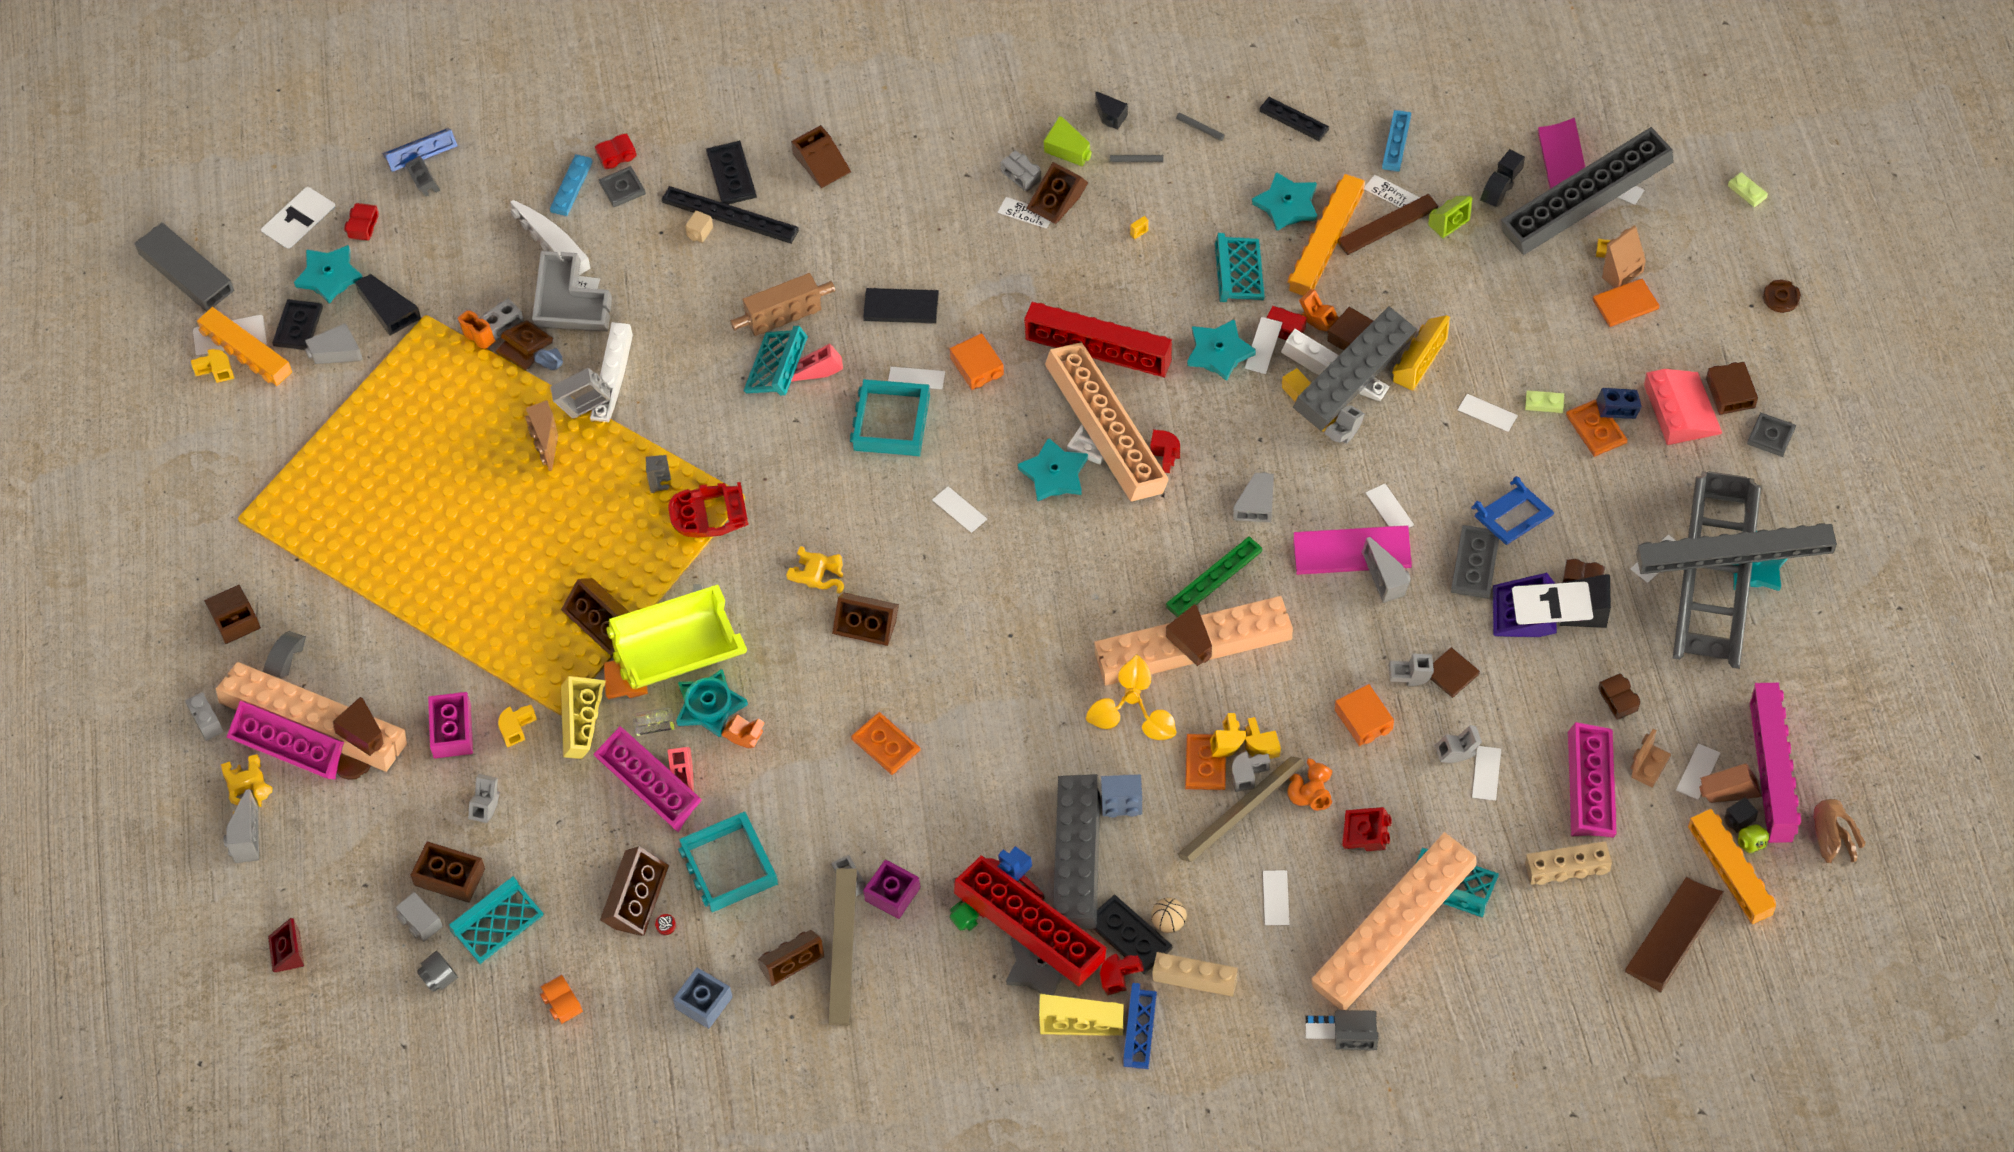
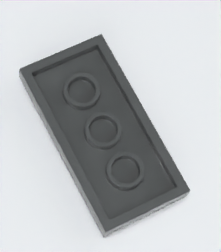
[1451,525,1499,599]

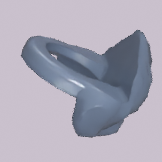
[534,348,563,370]

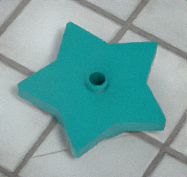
[1252,172,1317,231]
[294,245,362,303]
[1187,320,1256,380]
[1018,438,1088,501]
[1732,530,1789,591]
[676,669,748,737]

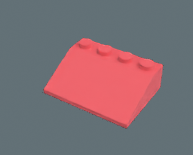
[1644,369,1722,445]

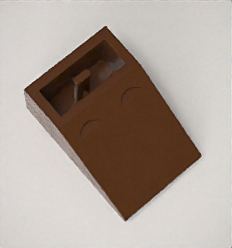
[791,125,851,188]
[204,585,261,644]

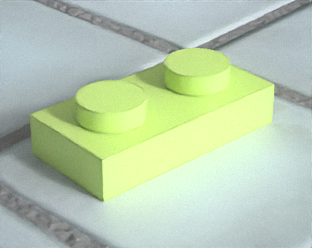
[1728,172,1768,207]
[1525,390,1564,413]

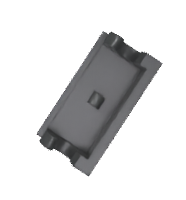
[405,156,440,196]
[646,455,671,493]

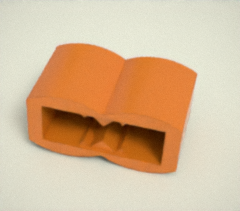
[458,310,496,349]
[540,975,583,1024]

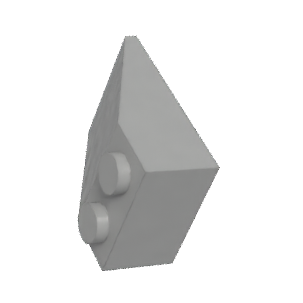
[1362,537,1411,603]
[223,789,259,863]

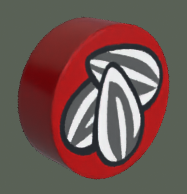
[655,914,676,935]

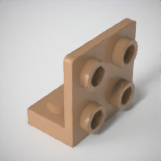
[1630,729,1671,788]

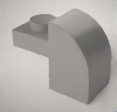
[1324,405,1365,444]
[1388,654,1434,686]
[1435,725,1482,763]
[1232,751,1270,792]
[468,774,499,823]

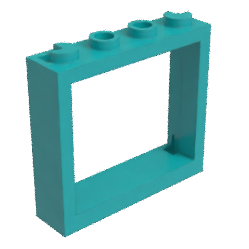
[850,379,930,456]
[678,811,778,913]

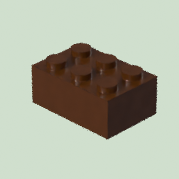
[410,841,485,903]

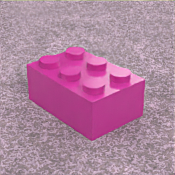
[428,692,473,759]

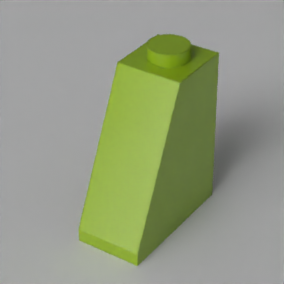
[1044,116,1092,167]

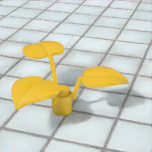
[1086,654,1177,740]

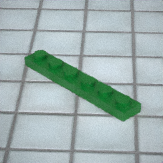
[1166,536,1262,617]

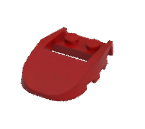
[668,482,749,538]

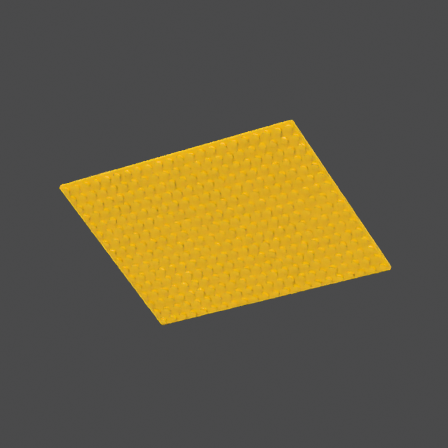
[238,315,745,715]

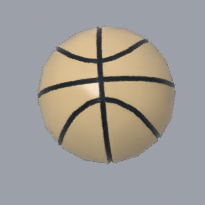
[1151,897,1187,933]

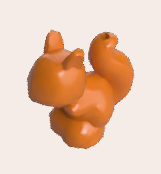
[1287,758,1333,811]

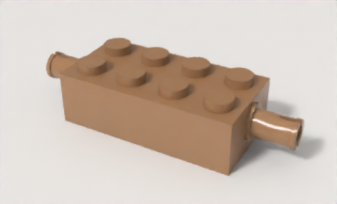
[730,273,835,336]

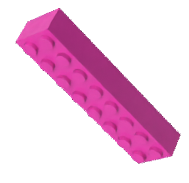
[1749,682,1801,843]

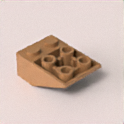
[1602,225,1646,288]
[525,400,558,471]

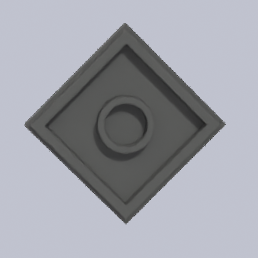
[599,166,646,208]
[1747,412,1796,457]

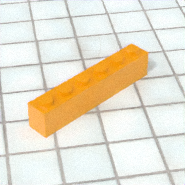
[197,307,292,386]
[1688,809,1776,924]

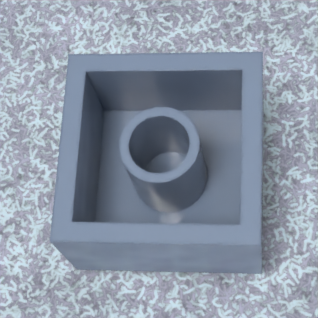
[1101,774,1143,818]
[673,967,733,1029]

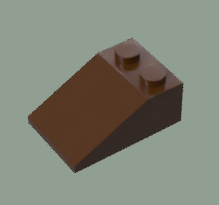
[1026,162,1088,224]

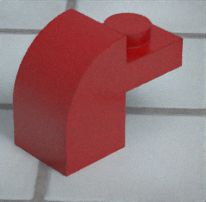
[1150,429,1180,473]
[1100,953,1144,996]

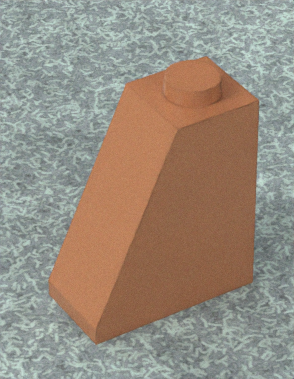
[1699,763,1762,803]

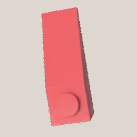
[792,344,843,381]
[668,747,694,792]

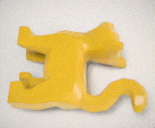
[786,546,844,594]
[221,754,273,814]

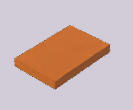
[1593,278,1660,327]
[1566,399,1628,457]
[851,712,920,775]
[1185,734,1226,790]

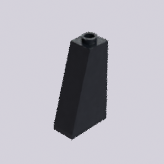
[355,274,421,336]

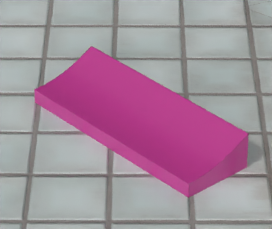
[1538,117,1585,189]
[1293,525,1412,575]
[227,701,344,780]
[1568,722,1617,838]
[593,726,702,833]

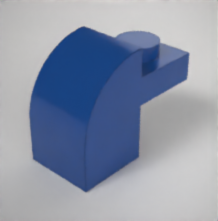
[997,846,1033,881]

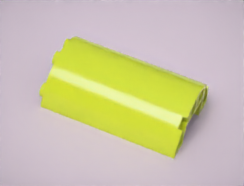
[607,585,747,689]

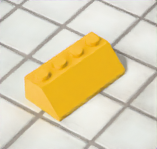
[1392,315,1450,391]

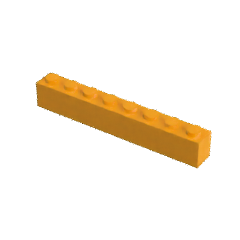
[1288,174,1365,296]

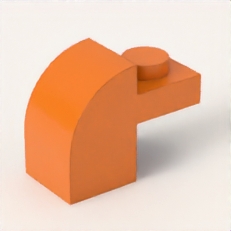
[1299,289,1339,331]
[721,714,765,748]

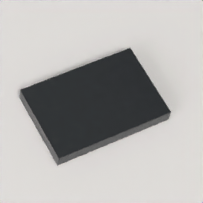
[272,299,323,350]

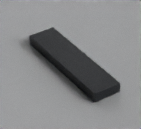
[1259,96,1329,142]

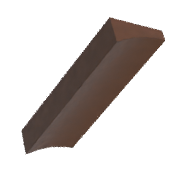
[1625,877,1724,993]

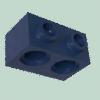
[1596,388,1642,419]

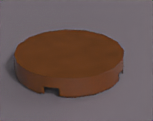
[1763,279,1801,313]
[337,753,371,780]

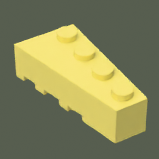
[561,676,606,759]
[1039,994,1124,1036]

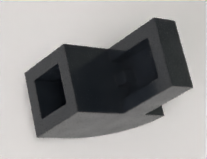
[1480,171,1514,207]

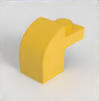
[191,349,234,383]
[498,704,537,748]
[1210,713,1246,757]
[1245,717,1281,759]

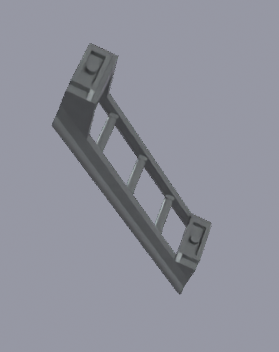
[1673,471,1761,669]

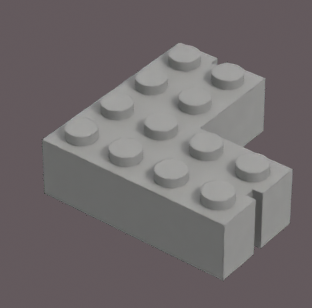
[532,251,612,331]

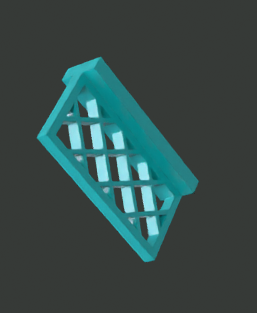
[1214,233,1265,302]
[743,326,808,396]
[1415,847,1499,918]
[449,876,544,964]

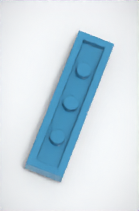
[1382,110,1412,172]
[550,154,593,216]

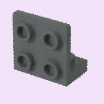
[1335,1010,1378,1050]

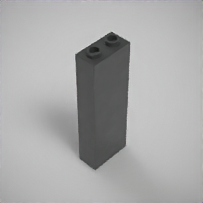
[134,222,235,312]

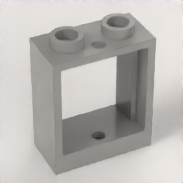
[551,368,611,419]

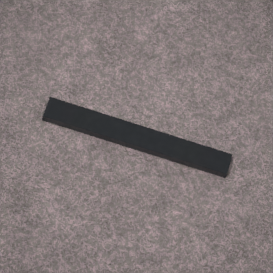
[662,186,799,244]

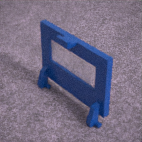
[1471,476,1554,545]

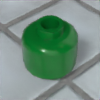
[949,900,979,931]

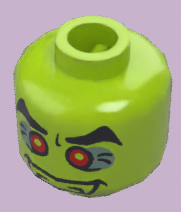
[1738,824,1769,853]

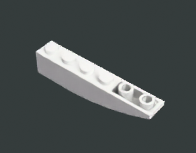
[510,200,590,275]
[590,322,633,422]
[1281,329,1390,401]

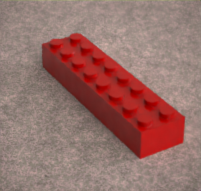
[1024,302,1172,378]
[954,855,1107,987]

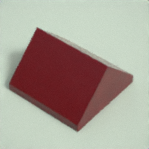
[268,918,304,973]

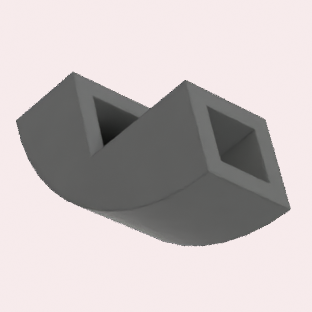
[263,631,306,678]

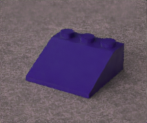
[1493,572,1557,637]

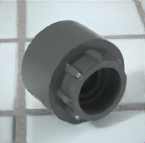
[417,950,458,991]

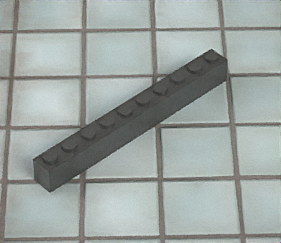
[1636,523,1837,574]

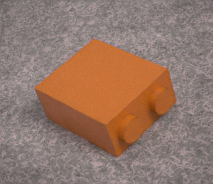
[950,333,1004,390]
[1335,684,1394,746]

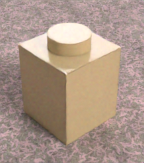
[685,211,713,243]

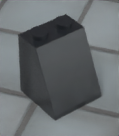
[1560,574,1611,628]

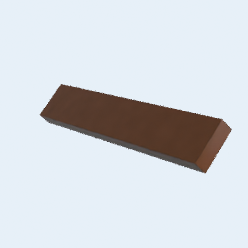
[1338,194,1439,255]

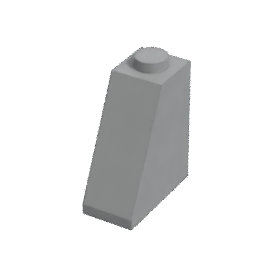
[305,323,363,364]
[1233,472,1274,522]

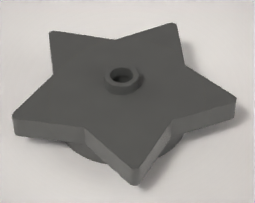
[1006,937,1066,996]

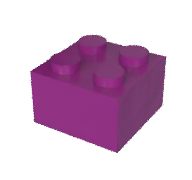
[863,859,920,919]

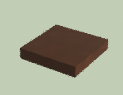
[501,320,553,356]
[1430,647,1480,698]

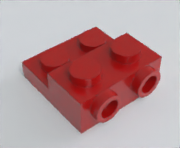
[1342,807,1392,852]

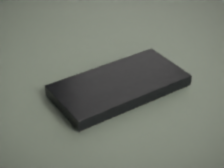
[706,140,757,204]
[863,288,939,323]
[1093,894,1173,974]

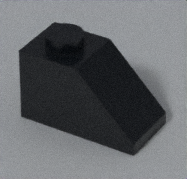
[1095,91,1128,130]

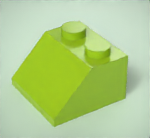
[1428,196,1472,238]

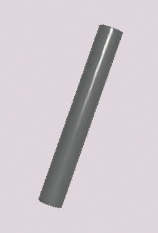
[1176,112,1225,141]
[1110,155,1163,162]

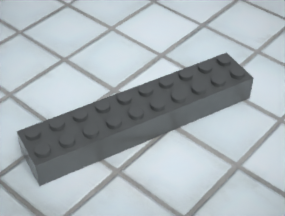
[1501,127,1674,255]

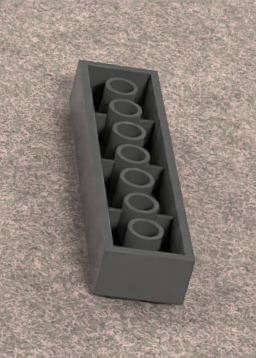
[1293,306,1417,431]
[1053,774,1101,929]

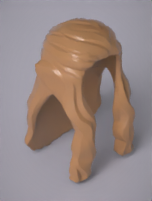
[1813,799,1866,863]

